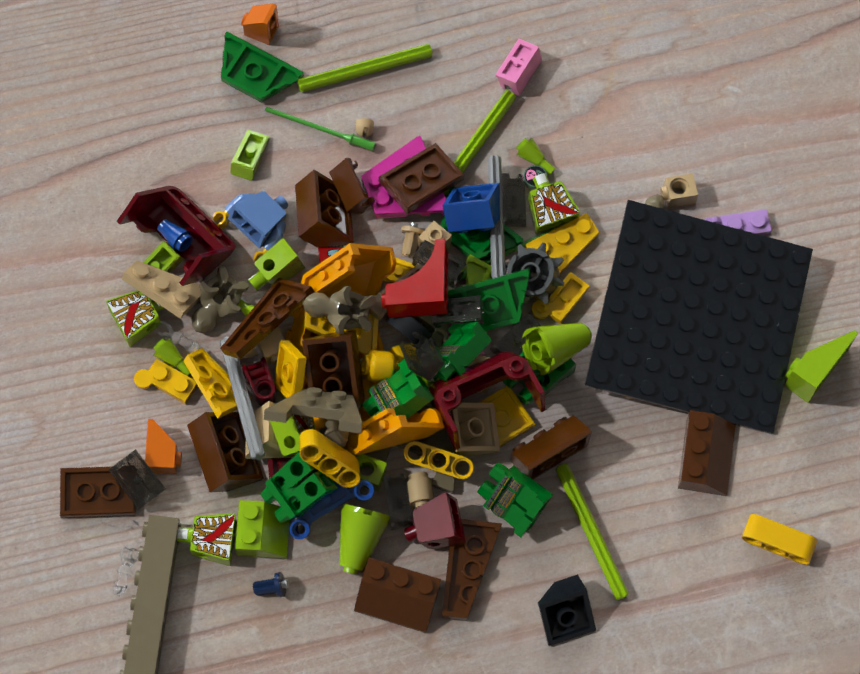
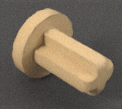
[401,223,424,257]

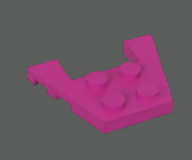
[361,135,446,219]

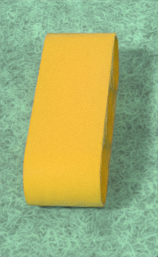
[299,429,360,488]
[404,441,475,479]
[741,514,818,565]

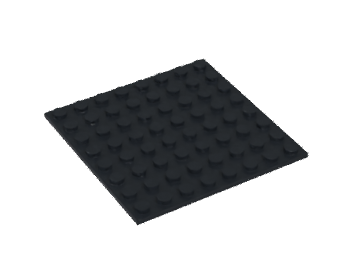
[585,200,813,434]

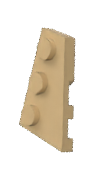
[122,261,201,319]

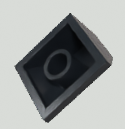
[538,574,596,646]

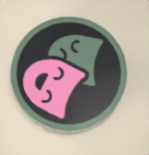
[523,165,547,190]

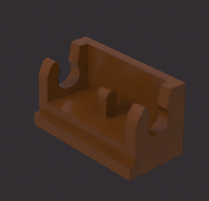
[329,158,375,214]

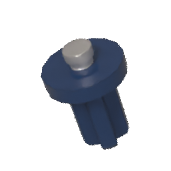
[253,572,289,598]

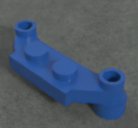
[290,480,375,540]

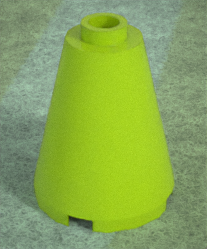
[522,323,592,375]
[339,504,390,575]

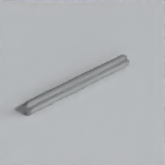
[488,155,506,278]
[220,336,265,461]

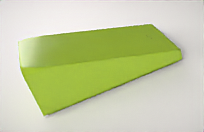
[230,130,270,181]
[143,241,184,273]

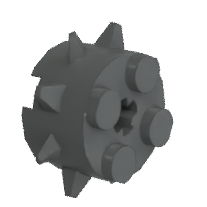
[505,243,565,305]

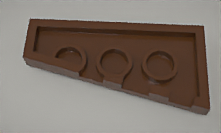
[220,278,315,359]
[442,519,502,620]

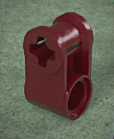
[241,357,277,406]

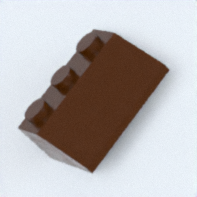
[295,170,354,247]
[302,330,365,409]
[678,410,736,496]
[187,412,264,493]
[510,415,592,480]
[354,558,441,633]

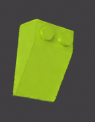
[785,330,858,403]

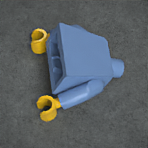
[213,192,288,261]

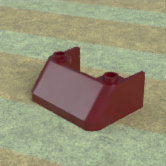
[116,186,236,286]
[429,351,546,450]

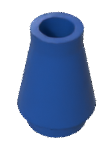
[157,219,193,252]

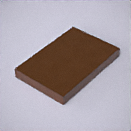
[378,143,465,214]
[60,466,136,518]

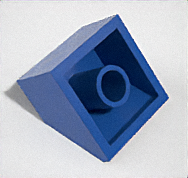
[442,183,500,234]

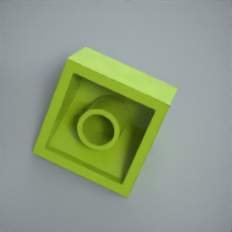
[235,500,290,559]

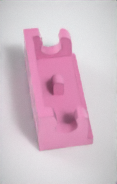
[496,39,542,96]

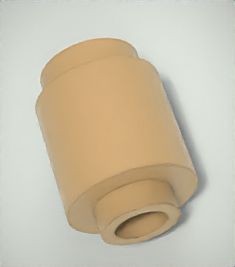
[407,472,434,509]

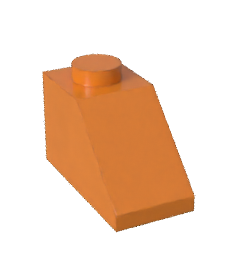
[241,3,279,45]
[144,419,182,474]

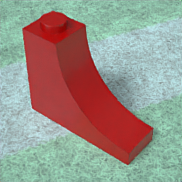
[381,239,449,318]

